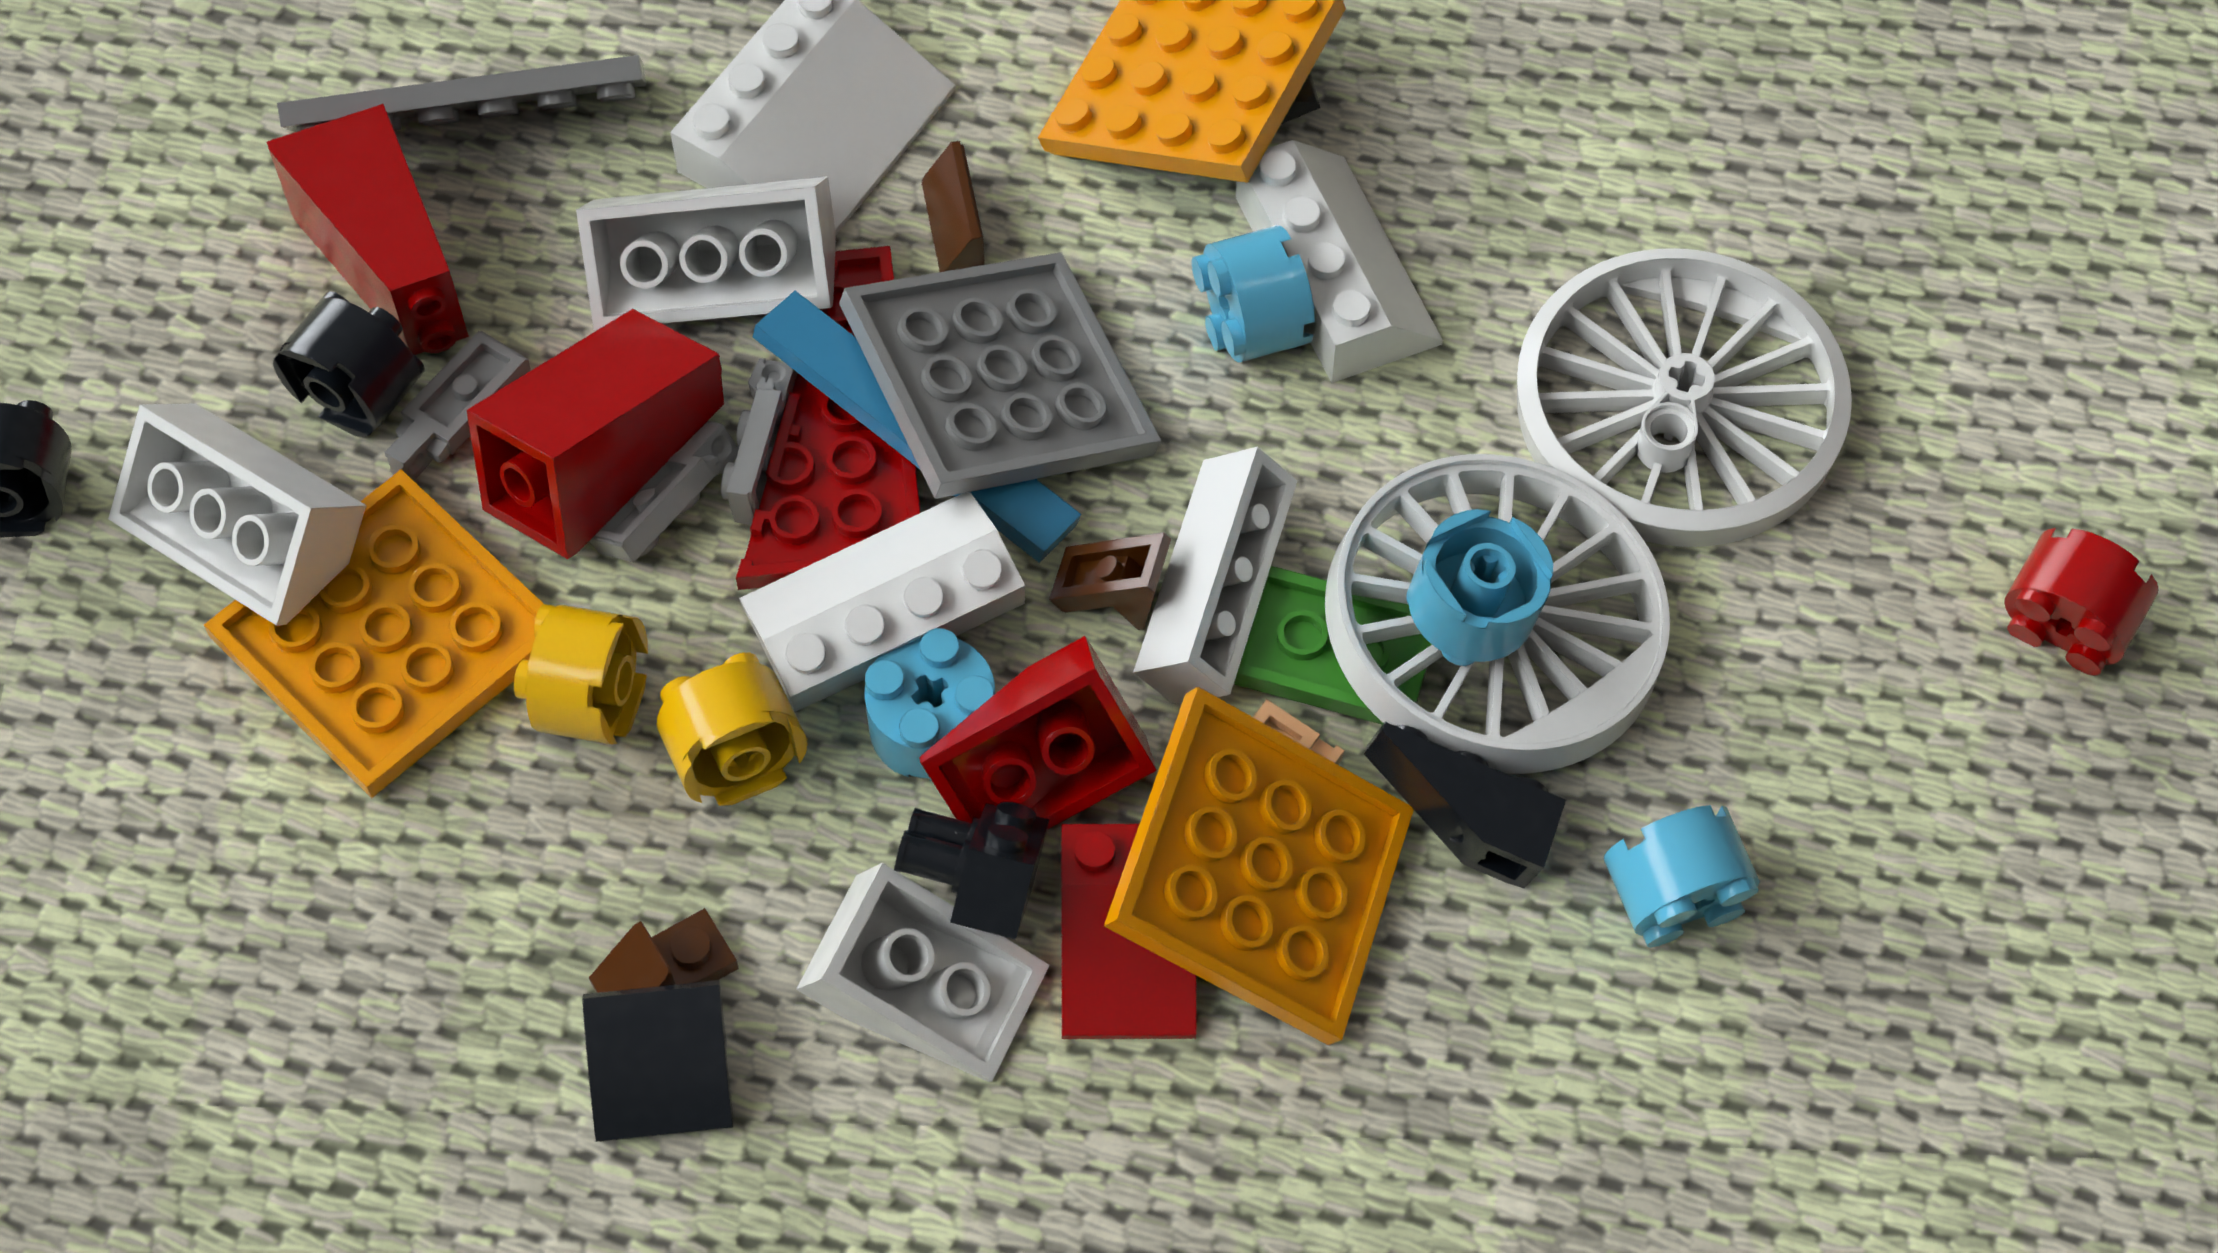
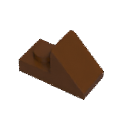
[1049,532,1171,630]
[589,908,739,993]

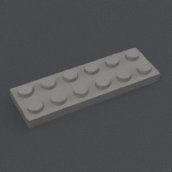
[277,55,646,132]

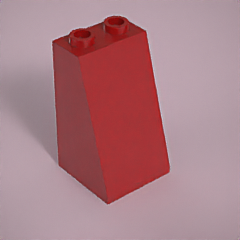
[266,104,469,355]
[467,309,724,560]

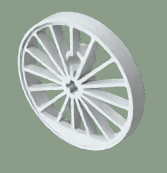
[1517,248,1852,547]
[1325,454,1670,774]

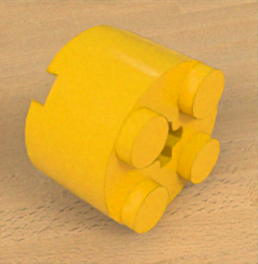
[514,604,648,745]
[656,652,808,806]

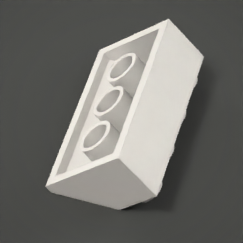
[1235,140,1443,383]
[576,176,836,330]
[108,403,366,626]
[739,492,1025,712]

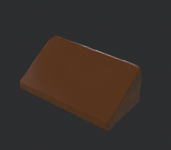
[921,141,985,272]

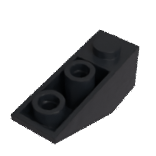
[1364,722,1566,888]

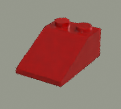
[919,636,1157,829]
[1061,824,1196,1039]

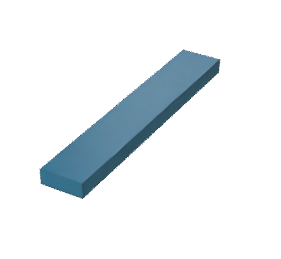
[753,290,1081,563]

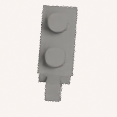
[385,331,531,481]
[721,358,797,525]
[590,421,739,563]

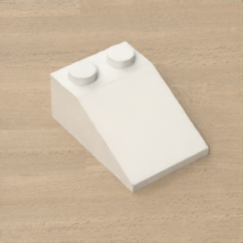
[796,863,1050,1082]

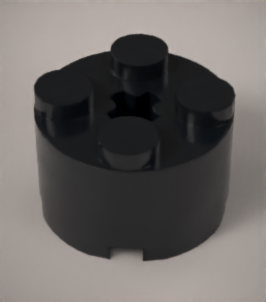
[273,291,425,437]
[0,400,72,538]

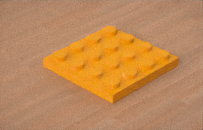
[1038,0,1346,183]
[204,469,544,798]
[1104,687,1414,1045]

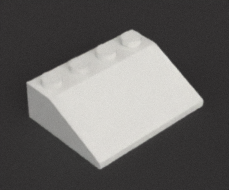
[670,0,956,234]

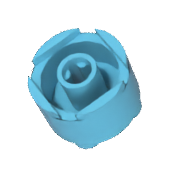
[1191,225,1315,363]
[1407,509,1553,666]
[864,628,996,781]
[1604,805,1760,948]

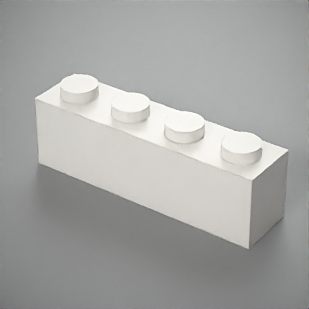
[1133,446,1298,704]

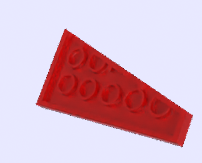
[736,246,920,590]

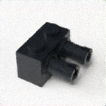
[894,802,1050,940]

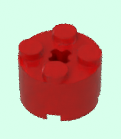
[2004,528,2159,676]

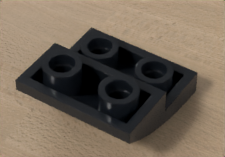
[582,980,733,1142]

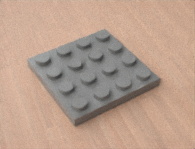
[839,252,1161,499]

